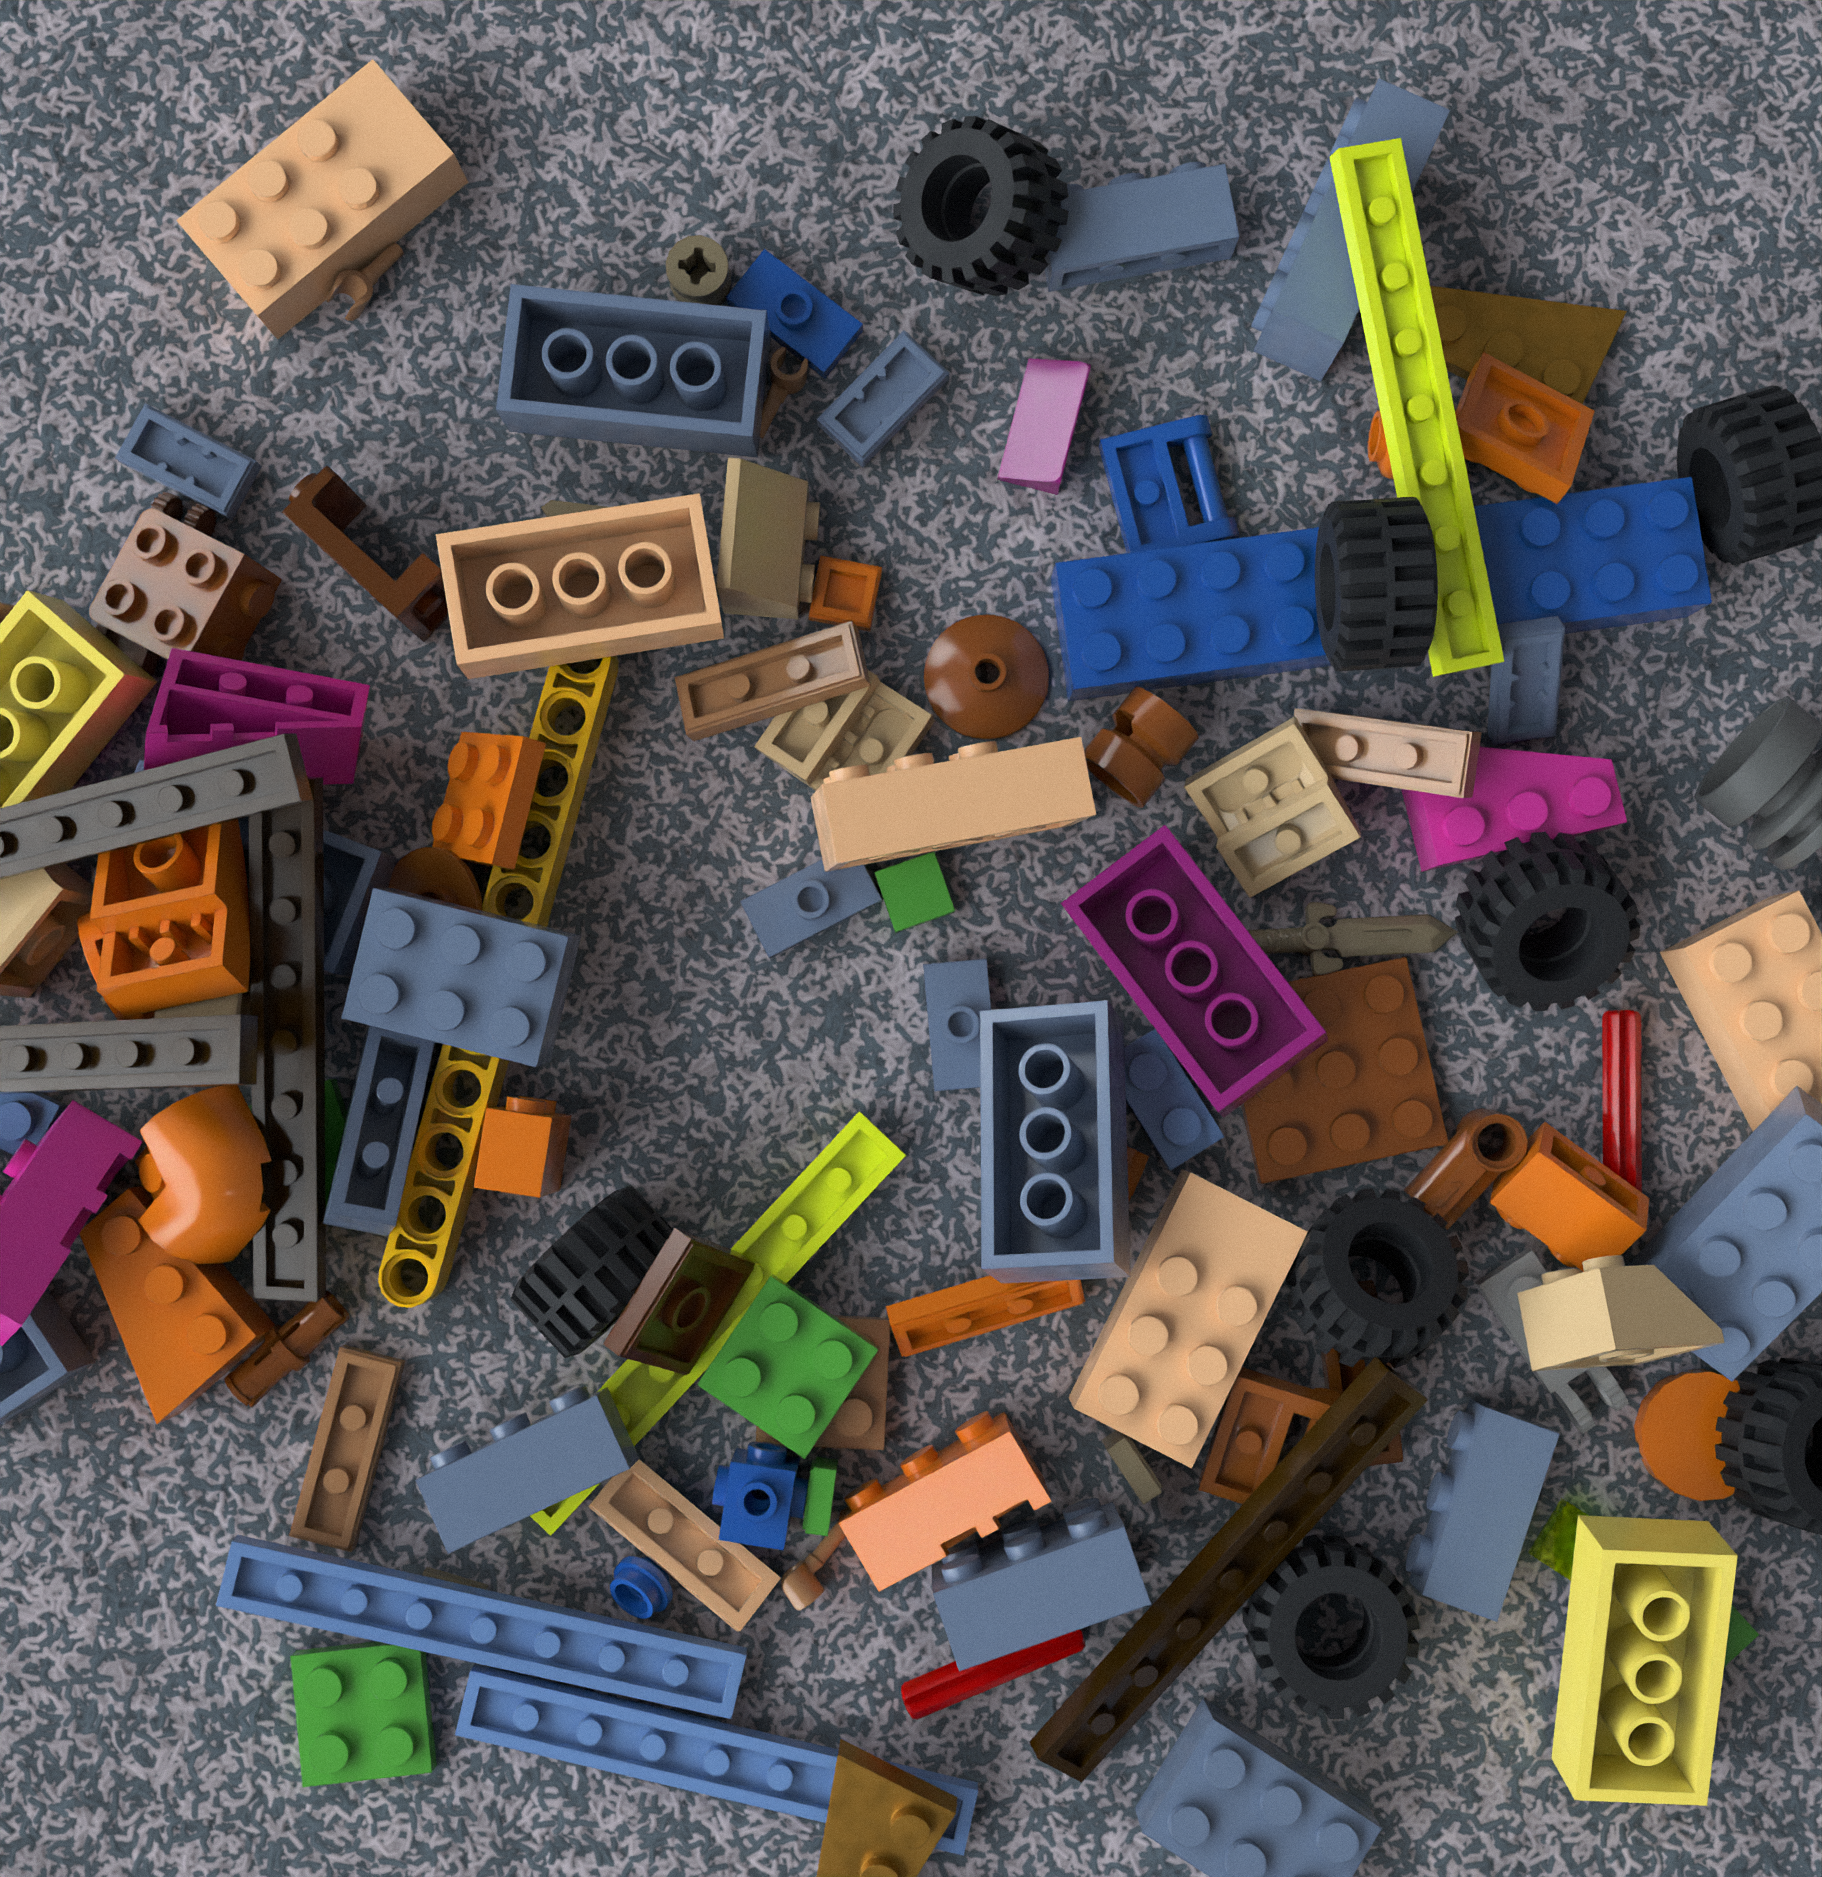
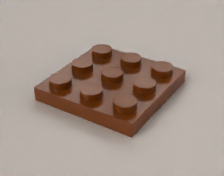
[1241,957,1448,1184]

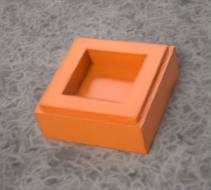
[808,555,882,632]

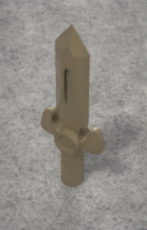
[1247,902,1458,976]

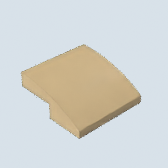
[754,670,935,791]
[1184,716,1361,898]

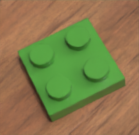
[697,1274,879,1459]
[290,1641,437,1787]

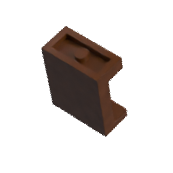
[282,466,449,642]

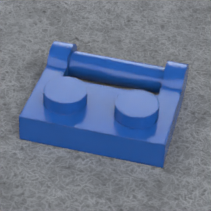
[1098,415,1240,553]

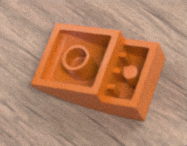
[90,819,250,1017]

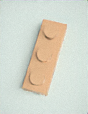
[588,1459,781,1632]

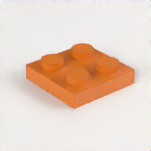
[1455,352,1595,504]
[432,731,546,870]

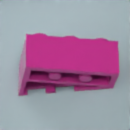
[144,648,370,785]
[1401,747,1627,872]
[0,1100,143,1346]

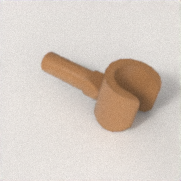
[326,242,404,321]
[760,347,808,439]
[781,1521,846,1610]

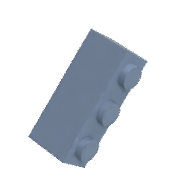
[1045,162,1239,292]
[322,1025,434,1236]
[416,1384,640,1554]
[1406,1398,1560,1622]

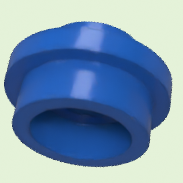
[610,1556,673,1619]

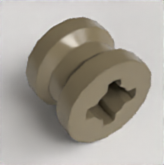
[666,235,732,306]

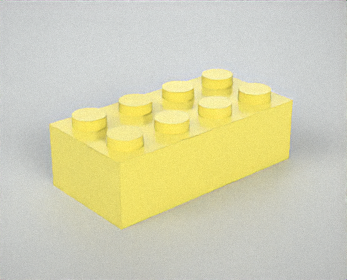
[0,590,157,808]
[1551,1515,1738,1806]

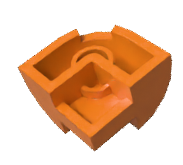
[135,1085,272,1264]

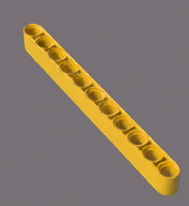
[378,656,619,1308]

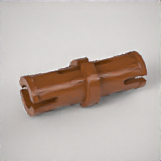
[224,1291,350,1408]

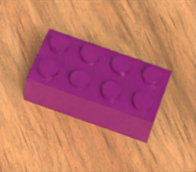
[1061,825,1328,1118]

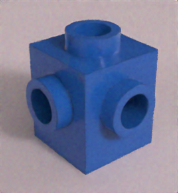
[712,1442,809,1550]

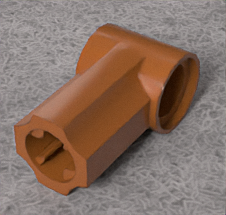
[1403,1108,1528,1230]

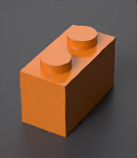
[473,1096,572,1198]
[1489,1122,1650,1272]

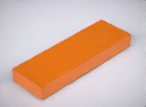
[885,1275,1085,1357]

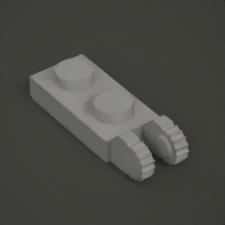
[1474,1248,1629,1434]

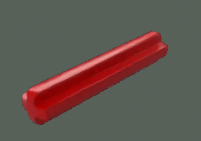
[1602,1010,1642,1193]
[901,1629,1086,1720]

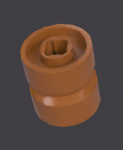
[1084,686,1199,808]

